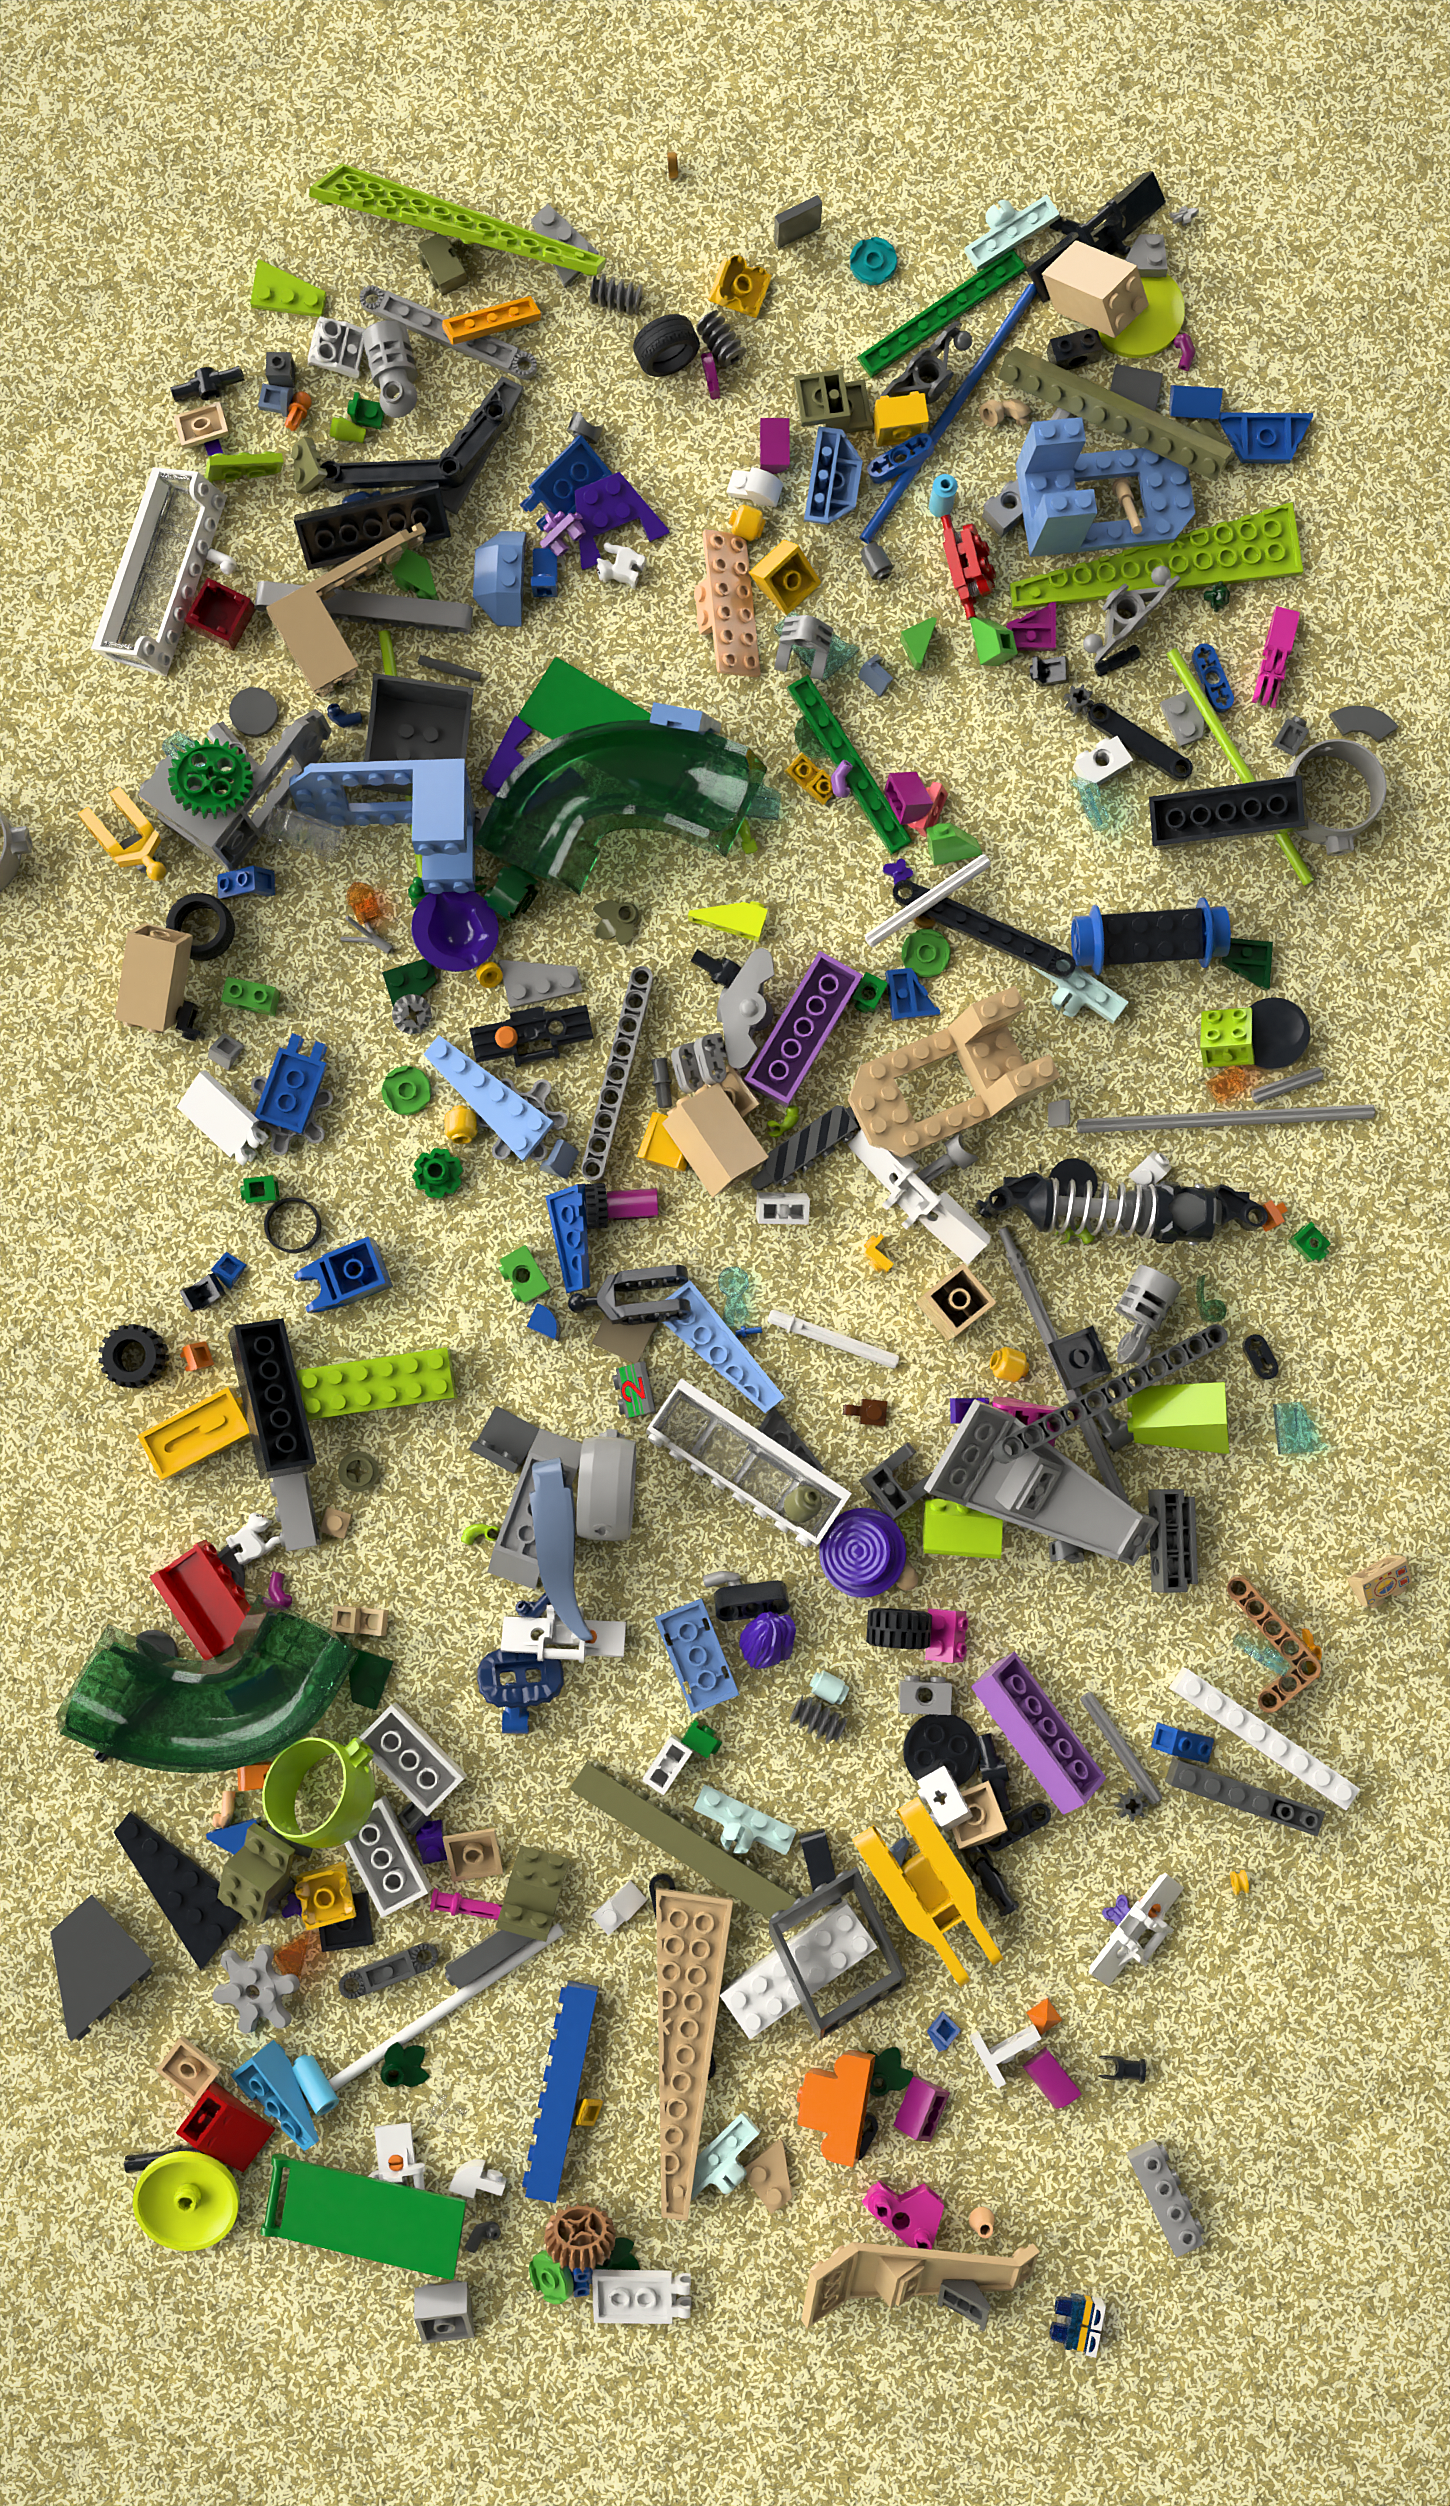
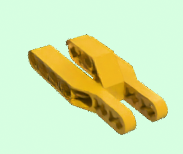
[852,1797,1004,1988]

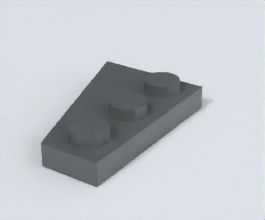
[746,1407,824,1487]

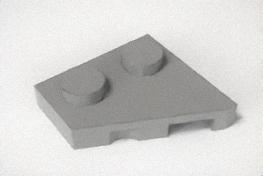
[1124,234,1168,277]
[1159,684,1205,748]

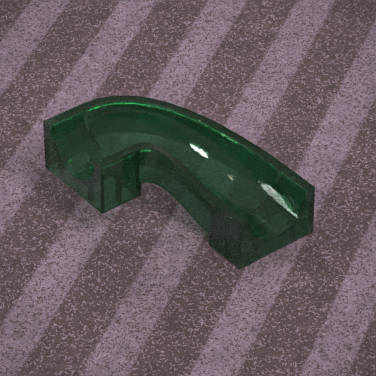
[474,720,768,895]
[56,1594,359,1773]

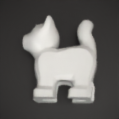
[596,542,647,589]
[226,1512,281,1565]

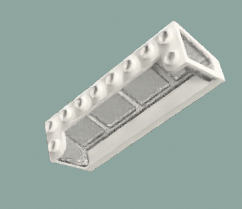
[91,468,227,676]
[646,1379,852,1548]

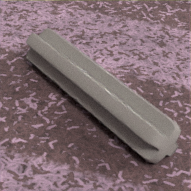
[1251,1067,1323,1103]

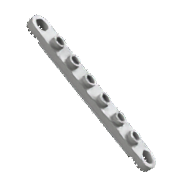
[359,285,537,379]

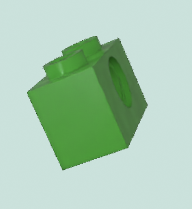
[221,977,281,1017]
[498,1245,552,1305]

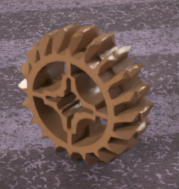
[544,2202,616,2273]

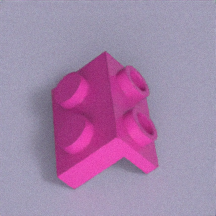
[925,1608,968,1663]

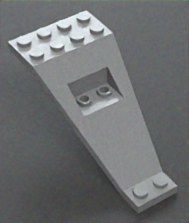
[924,1399,1159,1566]

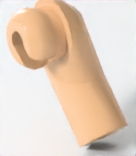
[213,1791,236,1829]

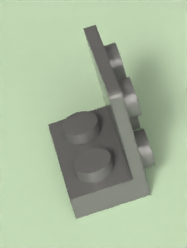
[469,1406,539,1474]

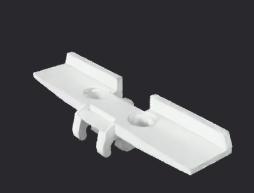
[848,1129,991,1264]

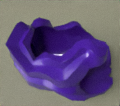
[739,1612,796,1669]

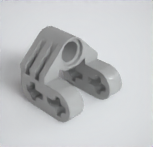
[774,615,834,680]
[671,1033,727,1094]

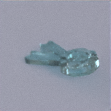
[718,1266,751,1327]

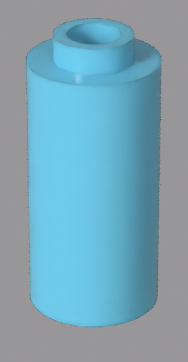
[929,474,958,517]
[292,2054,340,2116]

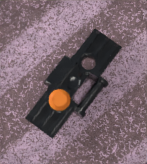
[469,1004,594,1068]

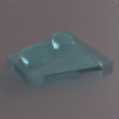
[1069,776,1109,832]
[1273,1402,1328,1455]

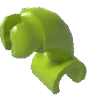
[734,817,758,855]
[767,1105,800,1138]
[1054,1225,1095,1245]
[461,1524,501,1545]

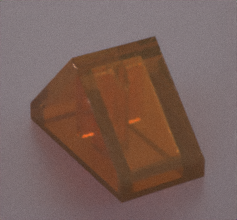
[273,1929,311,1981]

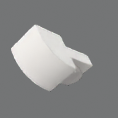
[726,468,783,507]
[449,2159,507,2199]

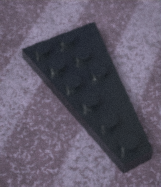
[113,1811,243,1971]

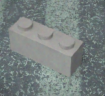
[270,1472,321,1551]

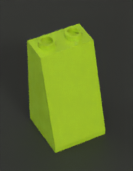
[1127,1382,1230,1454]

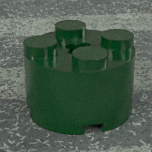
[484,865,541,923]

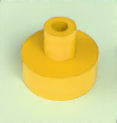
[476,962,503,988]

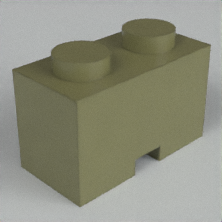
[417,233,468,296]

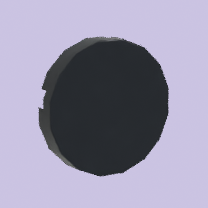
[1048,1158,1098,1198]

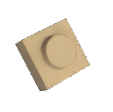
[320,1507,353,1539]

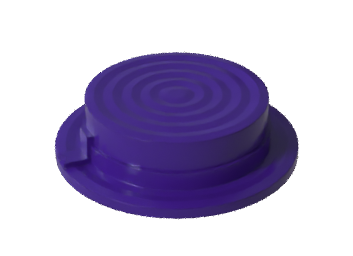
[411,891,499,972]
[819,1508,907,1598]

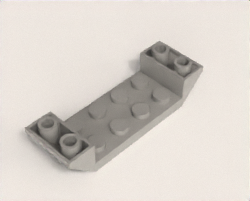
[487,1428,582,1590]

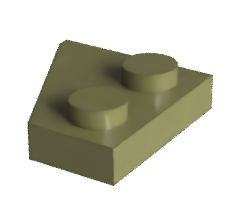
[291,436,327,494]

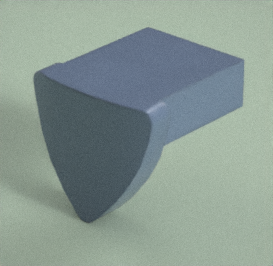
[258,383,293,417]
[858,654,893,697]
[539,1139,579,1179]

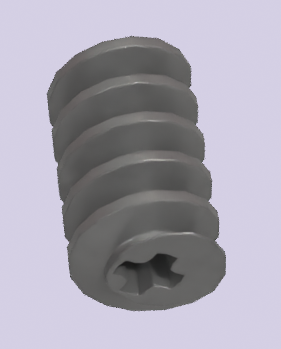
[589,274,643,315]
[696,310,747,367]
[789,1694,848,1744]

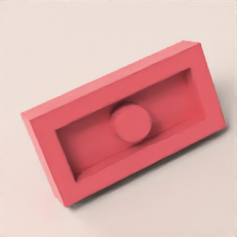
[907,782,948,838]

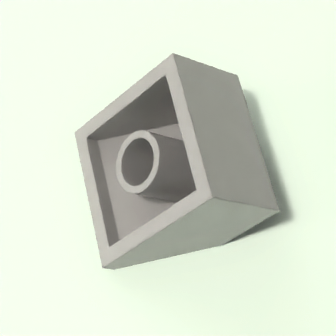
[414,2281,475,2344]

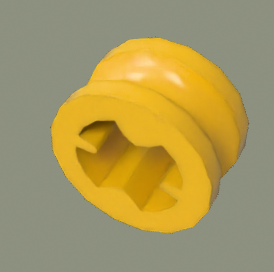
[1230,1870,1249,1895]

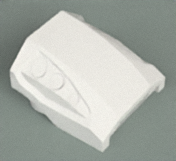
[308,316,365,378]

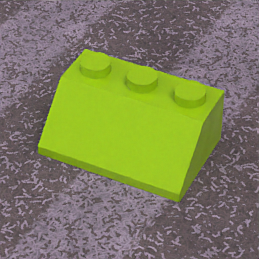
[922,1498,1003,1559]

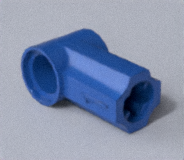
[502,1682,529,1734]

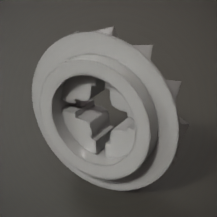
[392,994,432,1035]

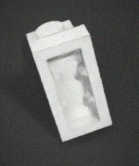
[969,2024,1041,2089]

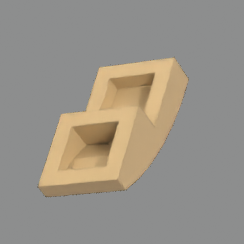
[331,1605,389,1636]

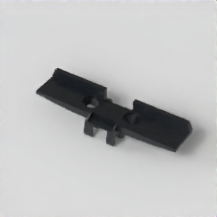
[1026,171,1166,303]

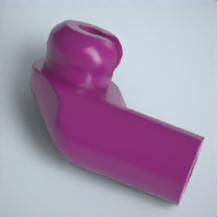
[1174,333,1196,371]
[268,1571,292,1608]

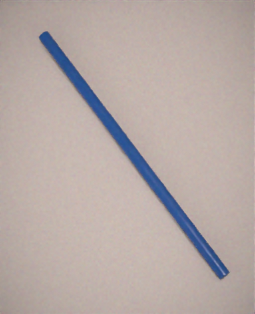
[859,283,1037,544]

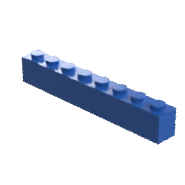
[522,1980,599,2203]

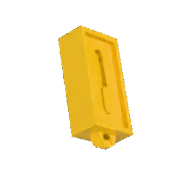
[137,1387,250,1481]

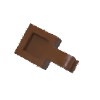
[842,1399,888,1426]

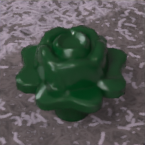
[1204,581,1230,612]

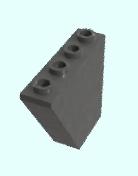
[50,1894,154,2042]

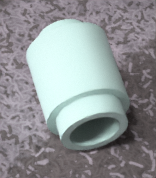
[809,1670,849,1705]

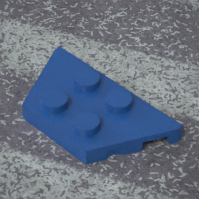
[1218,412,1313,464]

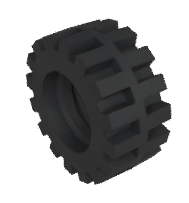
[585,1183,608,1229]

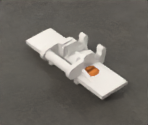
[501,1605,626,1663]
[1089,1873,1184,1987]
[368,2122,426,2190]

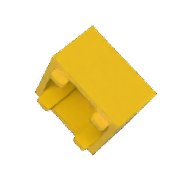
[873,391,929,447]

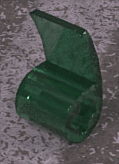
[1196,1274,1227,1323]

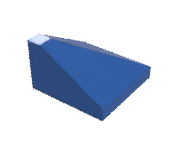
[211,1252,247,1290]
[927,2011,961,2052]

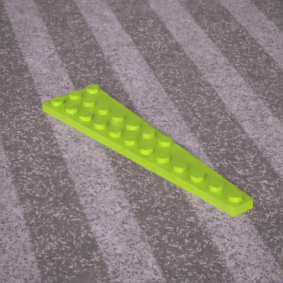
[309,163,606,276]
[1009,502,1303,610]

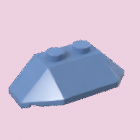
[804,426,863,525]
[473,531,526,627]

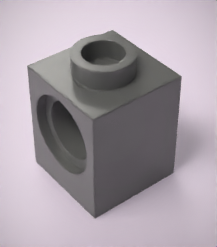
[265,352,296,388]

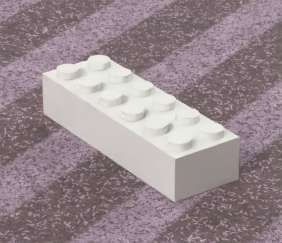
[720,1899,878,2039]

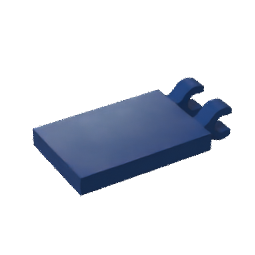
[519,435,612,531]
[254,1033,328,1135]

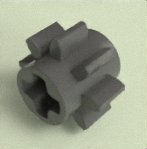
[1063,684,1094,717]
[1114,1788,1148,1822]

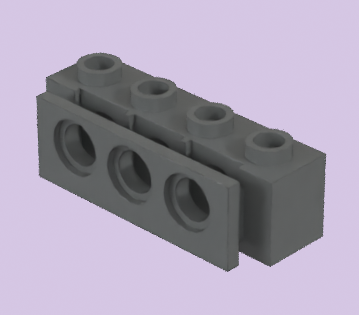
[1148,1489,1198,1593]

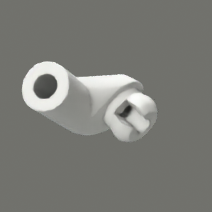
[207,548,237,575]

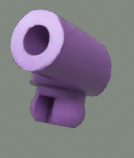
[831,760,853,798]

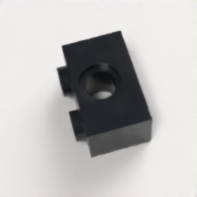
[1046,328,1103,370]

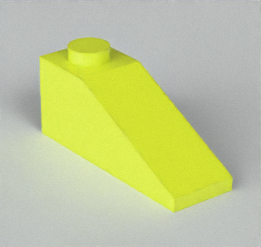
[688,901,768,942]

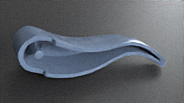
[529,1457,593,1641]

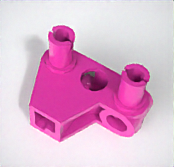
[992,1396,1062,1447]
[862,2180,944,2250]

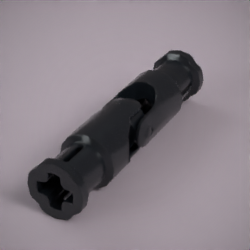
[951,1829,1020,1917]

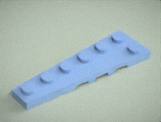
[424,1035,555,1162]
[662,1280,785,1414]

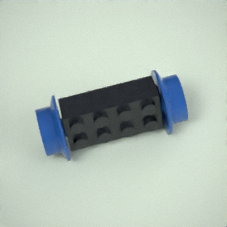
[1071,897,1231,975]

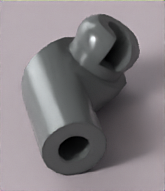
[465,2221,501,2253]

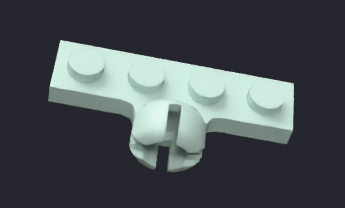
[964,195,1060,272]
[1032,960,1128,1024]
[693,1784,796,1855]
[690,2111,761,2202]

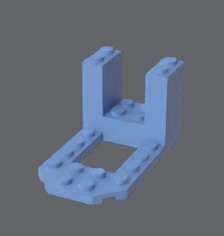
[1015,417,1195,557]
[289,759,476,894]

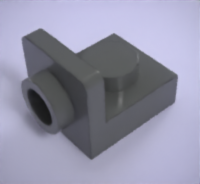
[1272,715,1309,756]

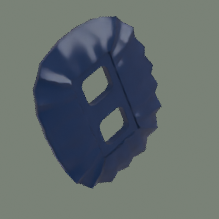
[477,1647,564,1709]

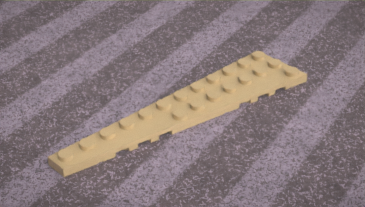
[656,1888,733,2221]

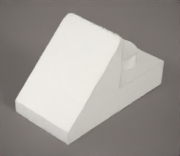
[591,1880,647,1935]

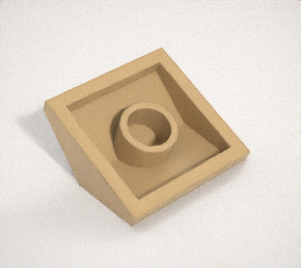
[174,401,230,449]
[694,1064,761,1119]
[941,1781,1008,1850]
[443,1828,503,1882]
[156,2036,222,2103]

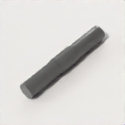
[418,655,482,682]

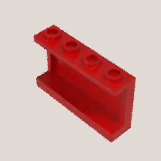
[149,1539,262,1662]

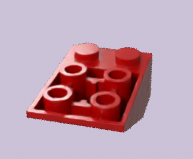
[175,2081,276,2173]

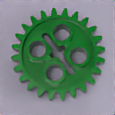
[168,738,254,819]

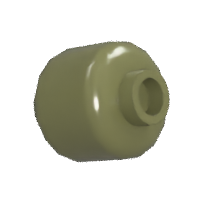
[784,1485,822,1523]

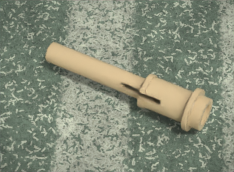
[1112,477,1143,534]

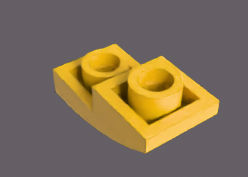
[784,753,834,805]

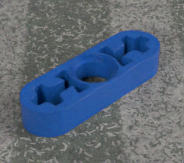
[867,433,934,484]
[1192,643,1234,713]

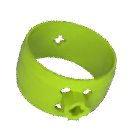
[262,1737,375,1848]

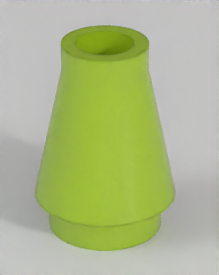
[329,416,367,444]

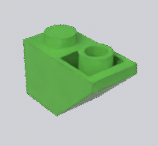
[392,549,439,601]
[970,617,1018,667]

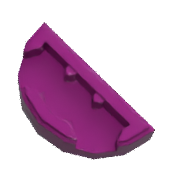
[701,352,720,400]

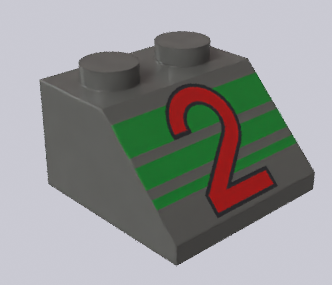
[612,1361,657,1419]

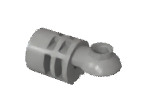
[362,320,418,418]
[1115,1264,1182,1364]

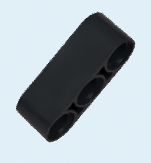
[714,1580,790,1621]
[983,1800,1051,1852]
[799,1828,842,1906]

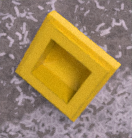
[575,2099,603,2126]

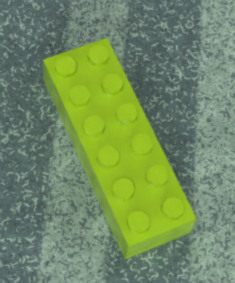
[296,1347,457,1421]

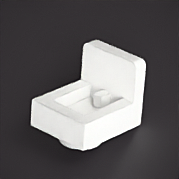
[1128,1150,1171,1189]

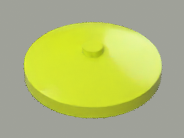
[1090,274,1185,358]
[133,2151,240,2251]

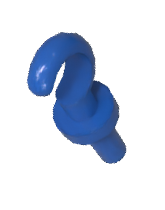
[735,1325,763,1338]

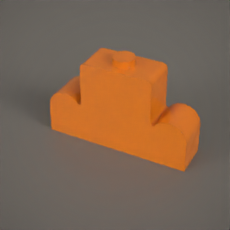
[797,2050,876,2167]

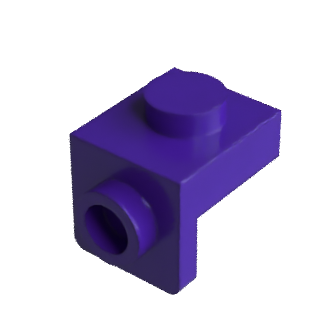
[950,1398,989,1424]
[416,1819,447,1865]

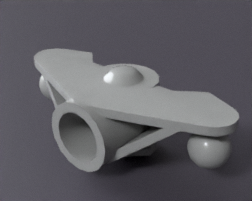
[1083,566,1181,663]
[717,948,775,1069]

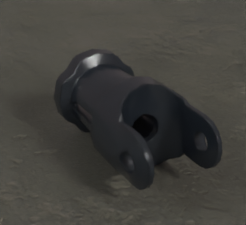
[1098,2055,1146,2083]

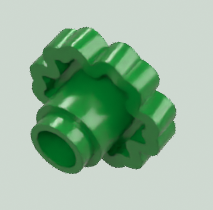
[412,1148,464,1199]

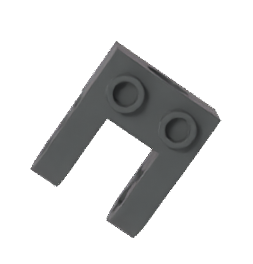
[859,1442,932,1519]

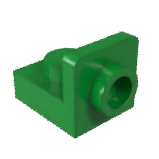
[347,392,385,430]

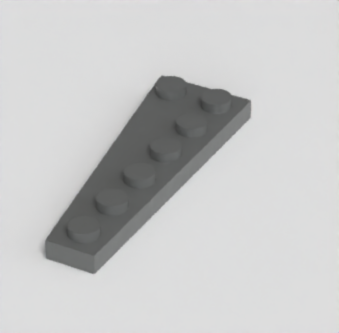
[439,376,524,515]

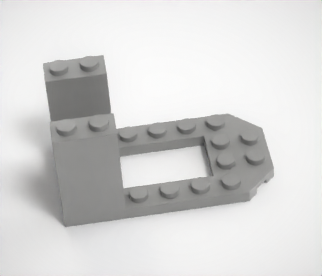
[138,709,332,872]

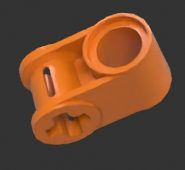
[237,1761,274,1791]

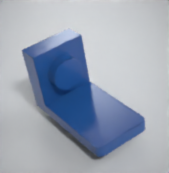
[531,548,558,597]
[217,865,275,899]
[1151,1722,1214,1763]

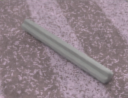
[1080,1692,1162,1805]

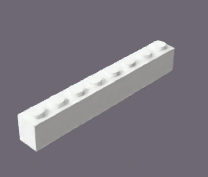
[1169,1667,1360,1810]

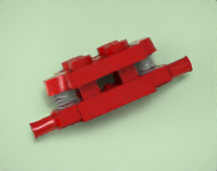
[941,514,996,620]

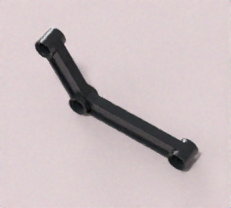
[320,400,511,493]

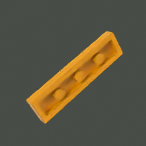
[442,296,541,345]

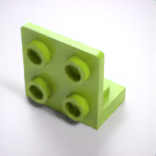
[1200,1007,1254,1068]

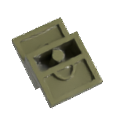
[794,369,873,434]
[217,1823,295,1926]
[496,1845,570,1942]

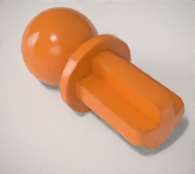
[285,391,312,431]

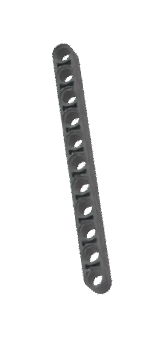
[993,1324,1228,1464]

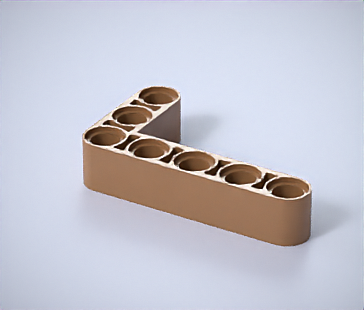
[1227,1574,1321,1713]

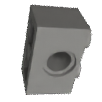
[982,479,1024,538]
[898,1675,952,1715]

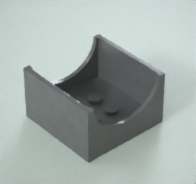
[362,673,474,796]

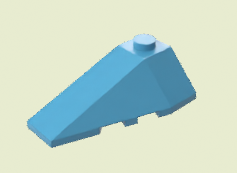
[230,2039,319,2151]

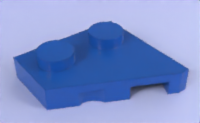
[885,968,940,1021]

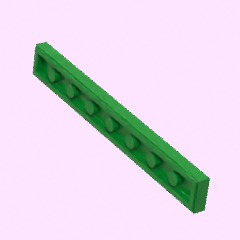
[857,249,1027,378]
[787,674,912,855]

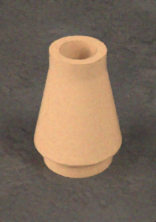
[969,2207,995,2238]

